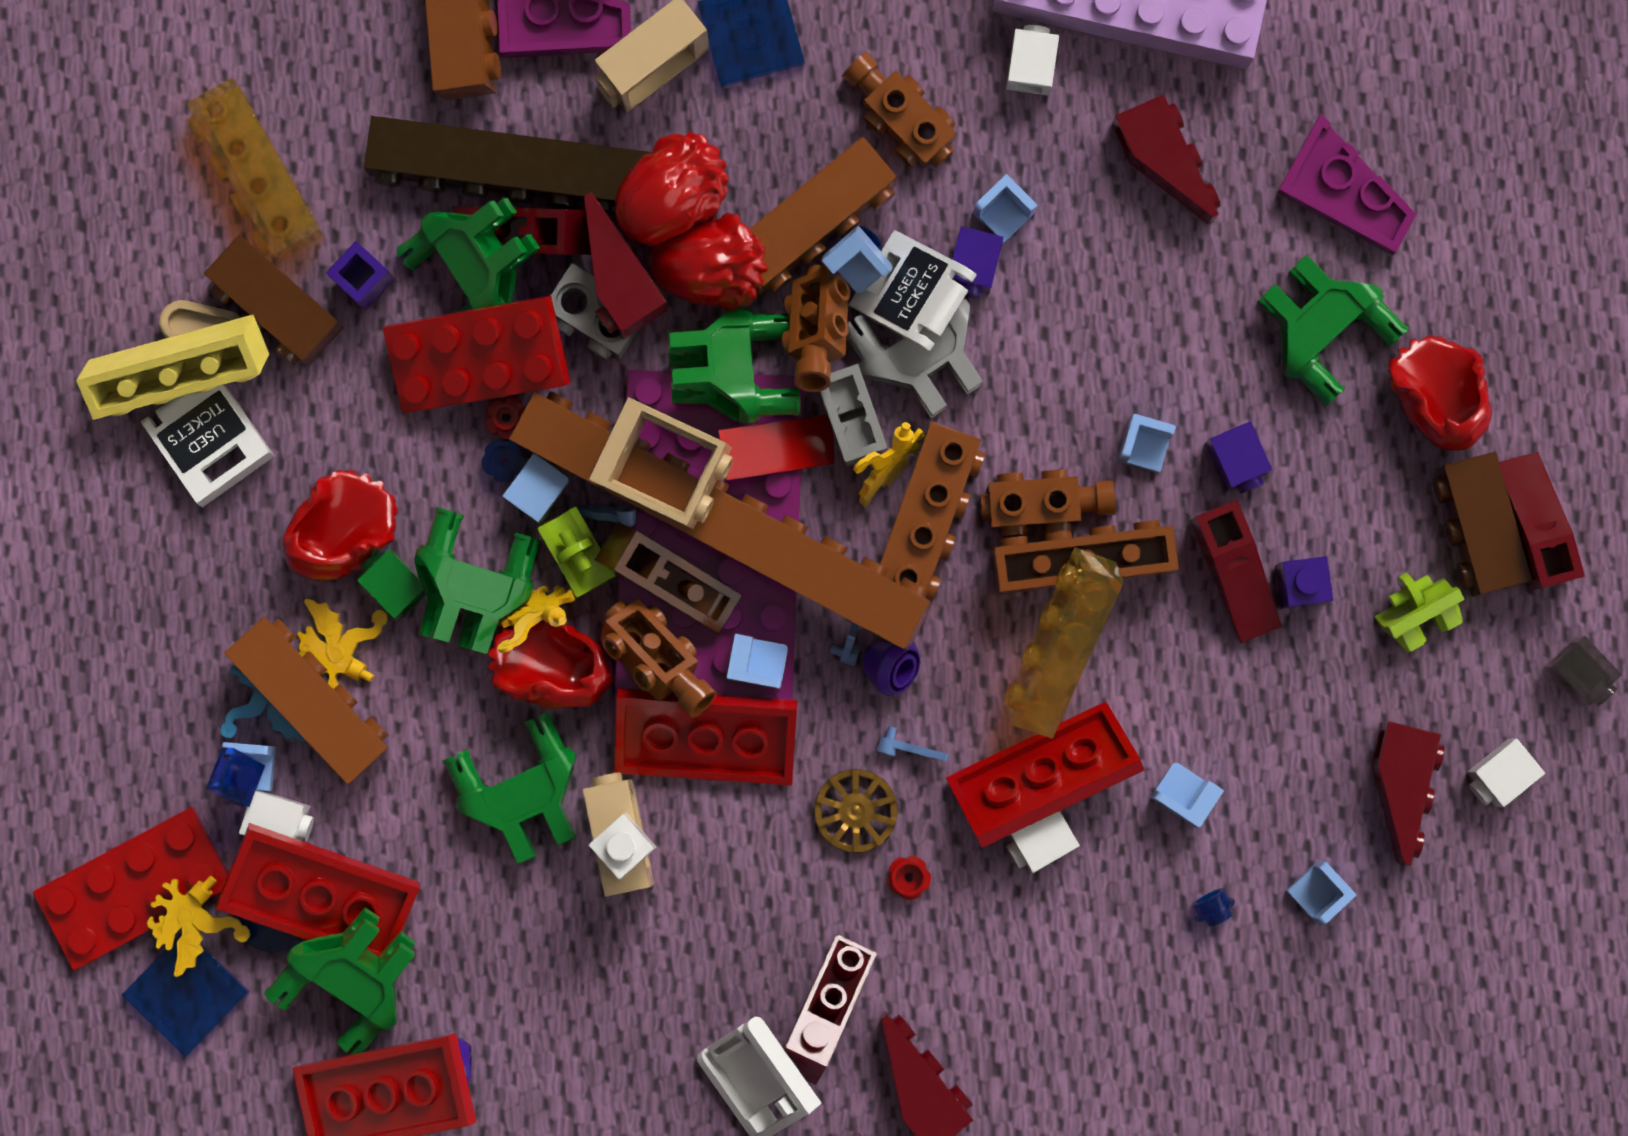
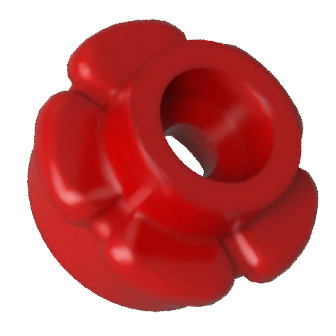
[485,396,524,440]
[887,856,931,900]

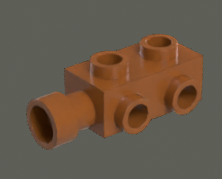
[842,52,957,169]
[782,265,850,392]
[980,469,1116,537]
[600,599,717,718]

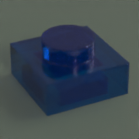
[206,747,265,807]

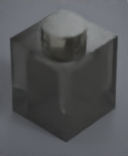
[1543,636,1622,707]

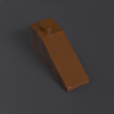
[595,522,742,633]

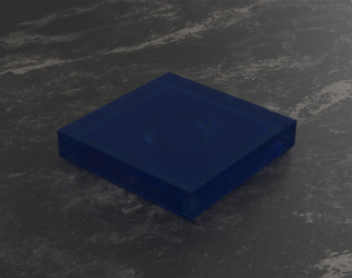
[697,0,805,88]
[122,932,250,1057]

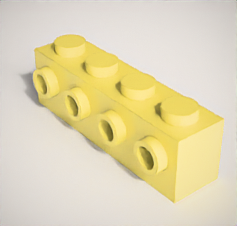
[76,315,269,420]

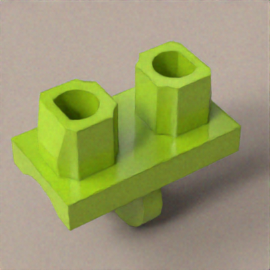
[537,506,616,598]
[1374,572,1464,652]

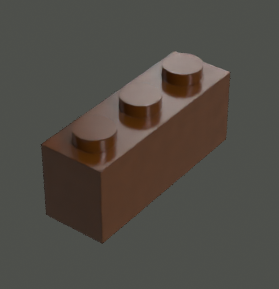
[203,234,344,366]
[1433,451,1532,597]

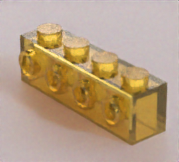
[187,77,325,262]
[1004,548,1124,739]

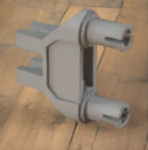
[846,299,983,419]

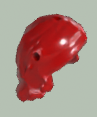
[615,132,729,246]
[648,213,768,311]
[1387,335,1492,451]
[282,470,398,581]
[487,620,614,709]

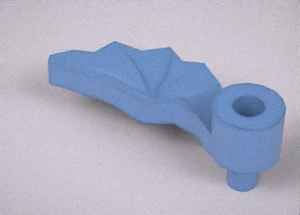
[572,504,637,528]
[830,623,860,666]
[876,726,949,762]

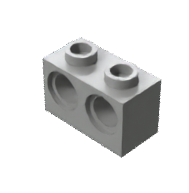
[551,263,640,361]
[819,364,888,468]

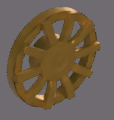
[814,769,898,853]

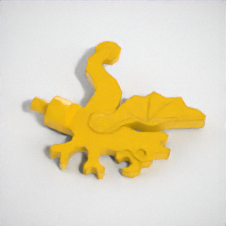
[853,422,925,507]
[497,585,575,654]
[297,599,388,689]
[147,876,251,977]

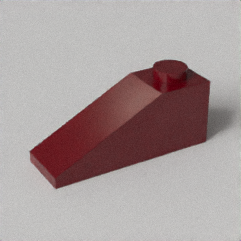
[584,192,667,340]
[452,206,591,255]

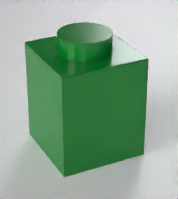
[357,549,426,621]

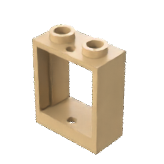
[594,0,710,113]
[589,397,734,529]
[583,773,654,897]

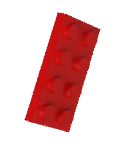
[382,295,571,414]
[614,688,798,786]
[946,701,1145,848]
[33,807,229,971]
[216,823,420,956]
[292,1033,477,1136]

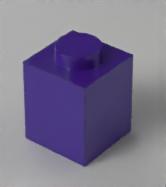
[952,226,1004,299]
[326,241,396,311]
[1205,421,1272,494]
[1275,556,1333,609]

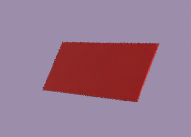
[718,415,834,480]

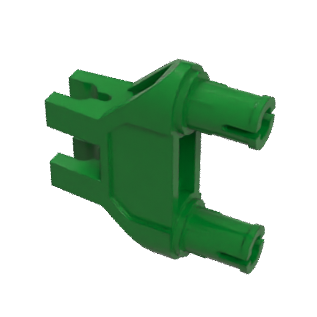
[396,198,541,312]
[1258,255,1410,407]
[668,308,800,424]
[414,507,542,654]
[442,712,577,864]
[264,907,415,1054]

